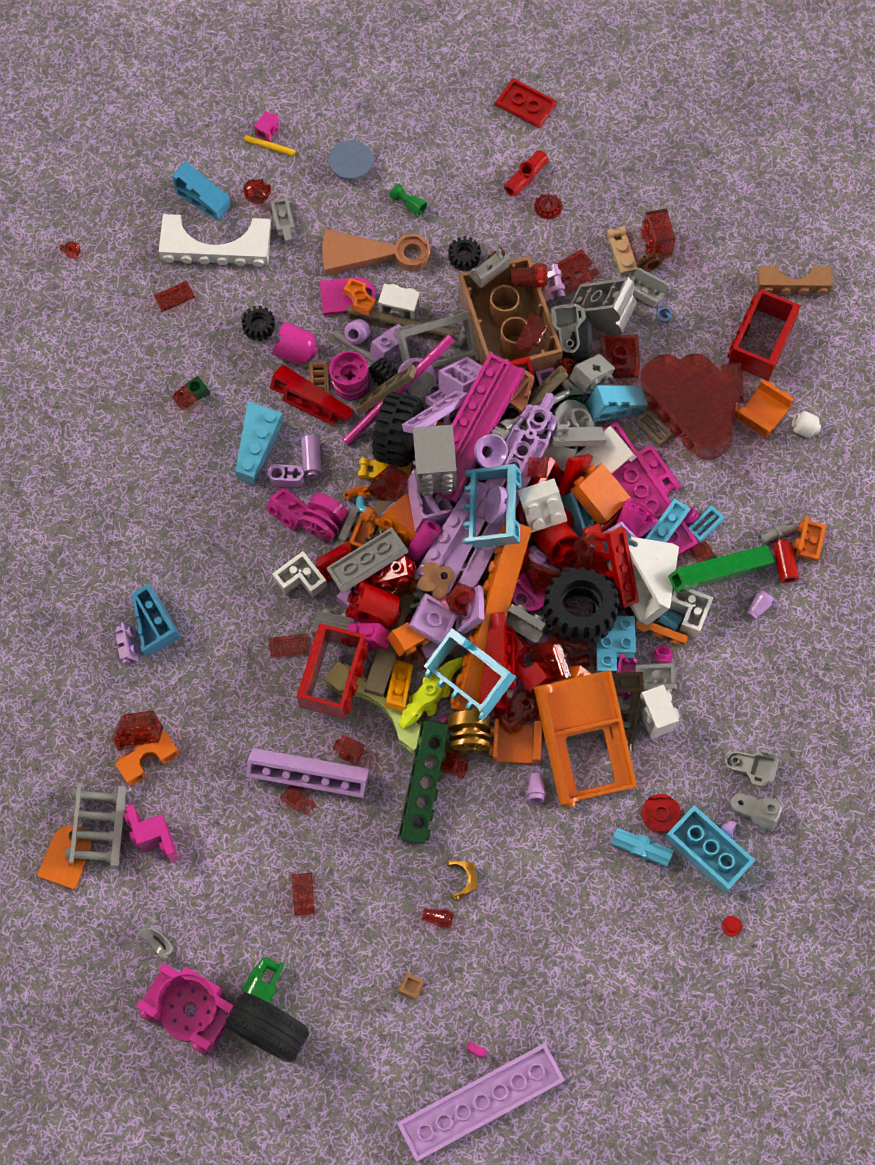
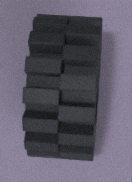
[448,236,481,271]
[242,306,275,341]
[369,357,398,386]

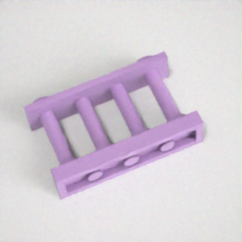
[402,391,468,466]

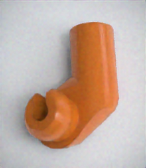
[344,486,373,500]

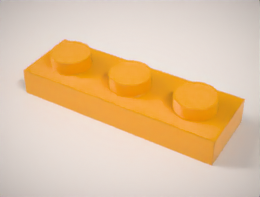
[384,659,413,712]

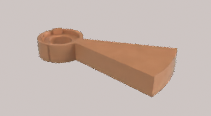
[322,229,430,276]

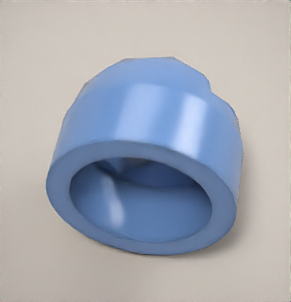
[657,307,672,323]

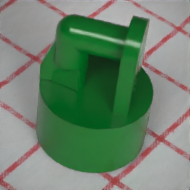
[241,957,285,1003]

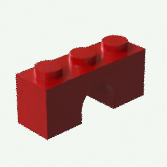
[515,633,554,693]

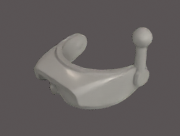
[138,917,174,962]

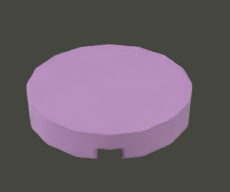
[484,485,508,524]

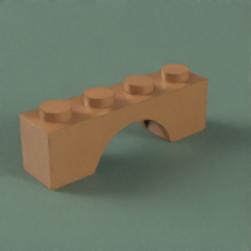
[756,266,833,296]

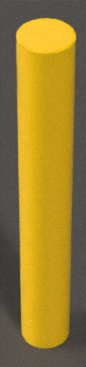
[244,135,296,157]

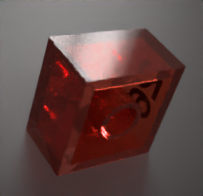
[640,208,676,258]
[599,334,640,378]

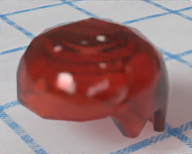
[243,179,271,204]

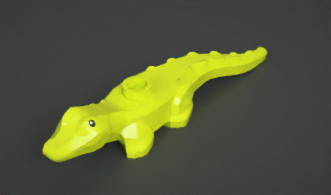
[399,657,463,729]

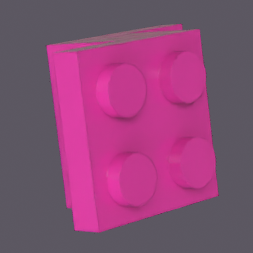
[124,804,179,863]

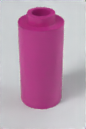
[407,519,441,561]

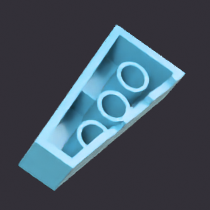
[236,401,284,485]

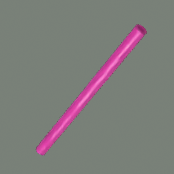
[342,334,455,446]

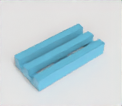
[688,505,725,544]

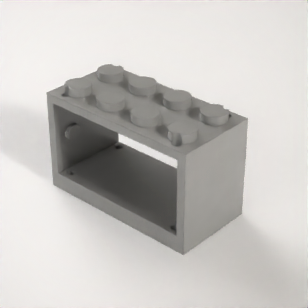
[413,425,457,496]

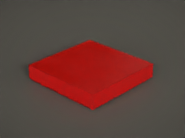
[558,453,593,495]

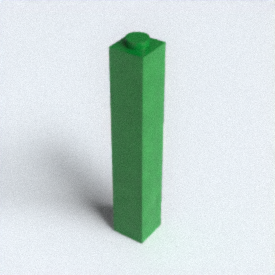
[668,545,775,593]

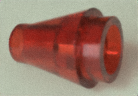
[422,908,453,929]

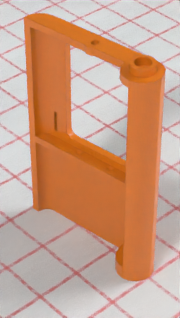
[534,670,637,808]

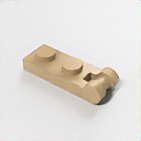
[606,226,637,275]

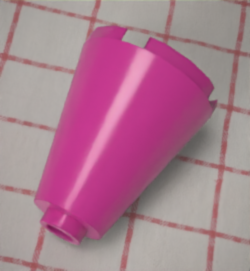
[616,499,658,538]

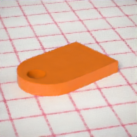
[37,825,92,890]

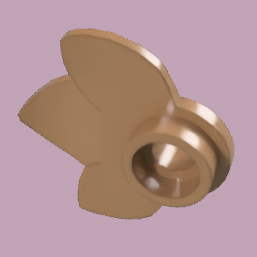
[417,562,454,600]

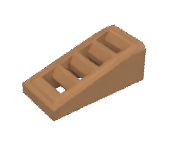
[309,361,329,393]

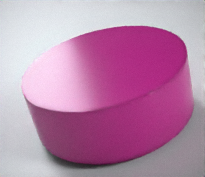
[466,1041,487,1059]

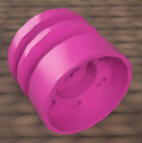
[329,351,371,400]
[298,493,348,542]

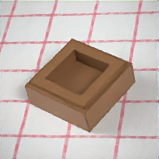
[398,972,425,1000]

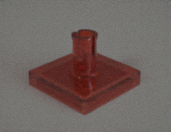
[529,639,571,681]

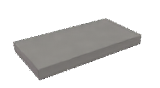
[327,527,408,593]

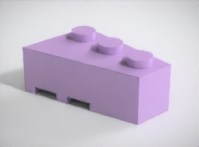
[406,469,454,532]

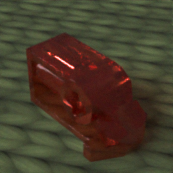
[112,711,164,751]

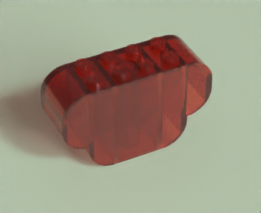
[641,353,739,460]

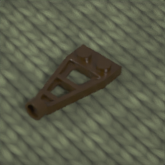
[612,672,644,752]

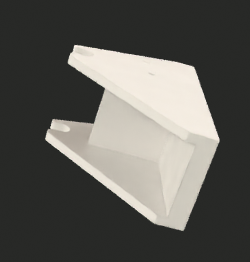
[607,537,679,625]

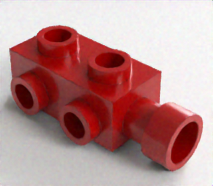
[363,555,416,590]

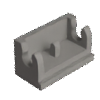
[469,248,510,288]

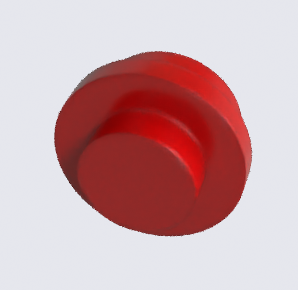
[722,916,742,937]

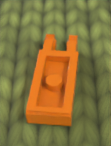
[635,621,688,646]

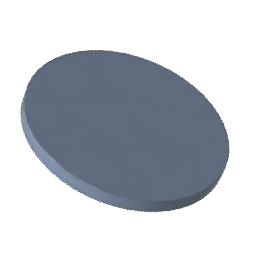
[328,140,373,180]

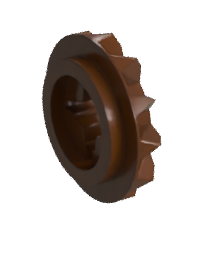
[636,251,665,272]

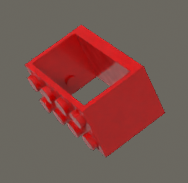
[727,289,801,381]
[296,623,370,720]

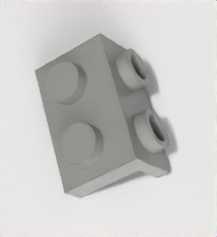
[631,267,669,308]
[506,604,547,644]
[634,662,677,692]

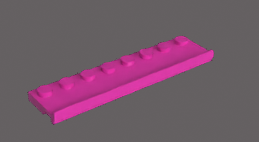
[436,353,525,504]

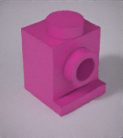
[254,111,280,142]

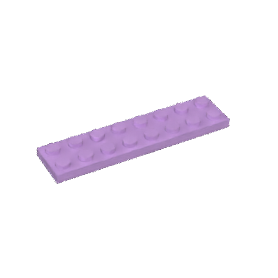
[397,1043,565,1162]

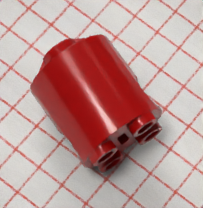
[531,522,583,568]
[345,581,402,629]

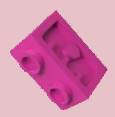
[266,487,309,532]

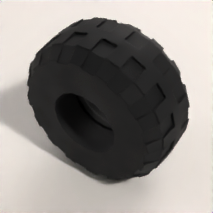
[557,311,592,366]

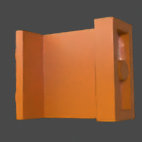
[736,379,794,438]
[489,719,542,765]

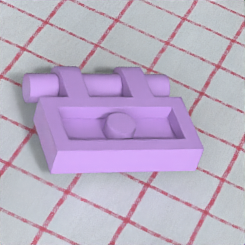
[535,264,566,304]

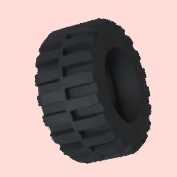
[372,392,424,467]
[543,567,619,645]

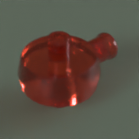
[60,241,81,258]

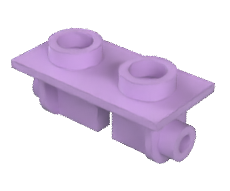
[115,622,139,664]

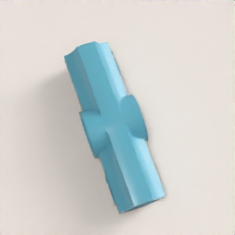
[611,828,674,867]

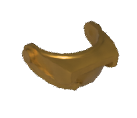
[447,860,479,900]

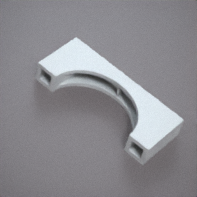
[159,214,272,267]

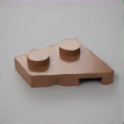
[509,367,535,414]

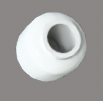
[792,411,821,438]

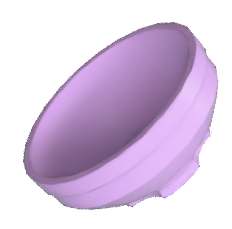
[474,434,508,468]

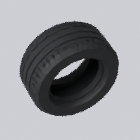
[226,992,309,1063]

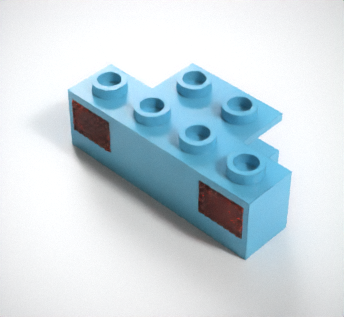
[593,602,636,673]

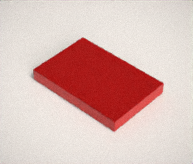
[495,78,557,129]

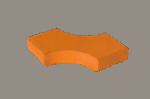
[343,278,377,316]

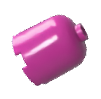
[272,322,318,365]

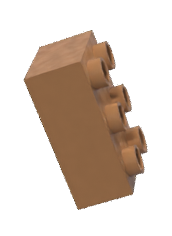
[458,256,563,378]

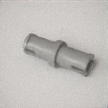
[757,521,797,545]

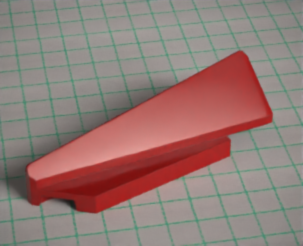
[269,365,354,425]
[479,612,515,710]

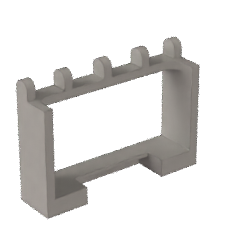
[395,309,480,369]

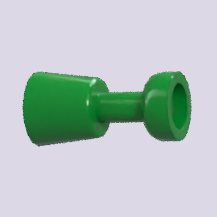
[389,184,428,217]

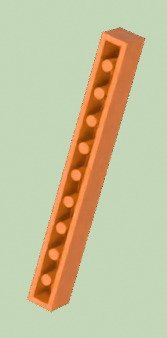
[450,522,532,711]

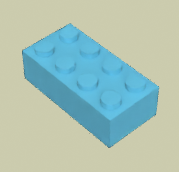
[665,805,755,894]

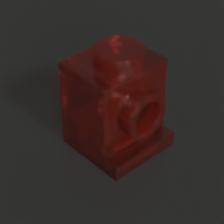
[333,735,365,766]

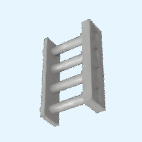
[65,783,126,869]

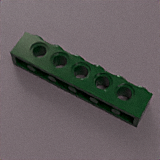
[398,720,450,844]

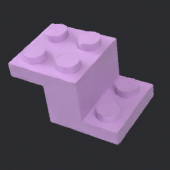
[425,357,482,418]

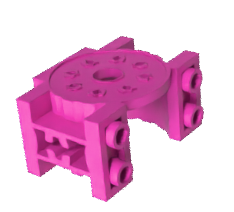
[136,963,234,1055]

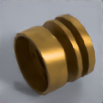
[448,710,490,754]

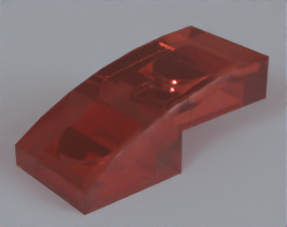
[292,872,315,916]

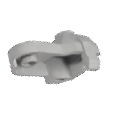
[550,303,586,353]
[725,749,778,787]
[730,794,783,834]

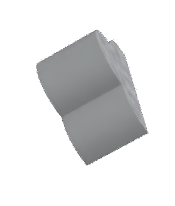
[570,278,637,337]

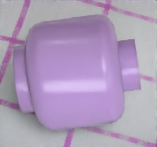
[344,319,371,345]

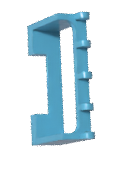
[463,464,521,548]
[424,628,516,721]

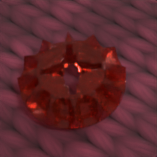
[534,193,563,219]

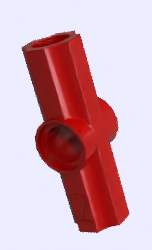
[504,150,549,197]

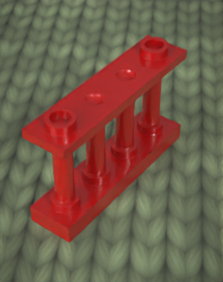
[582,523,639,608]

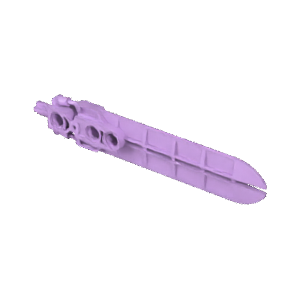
[442,393,557,597]

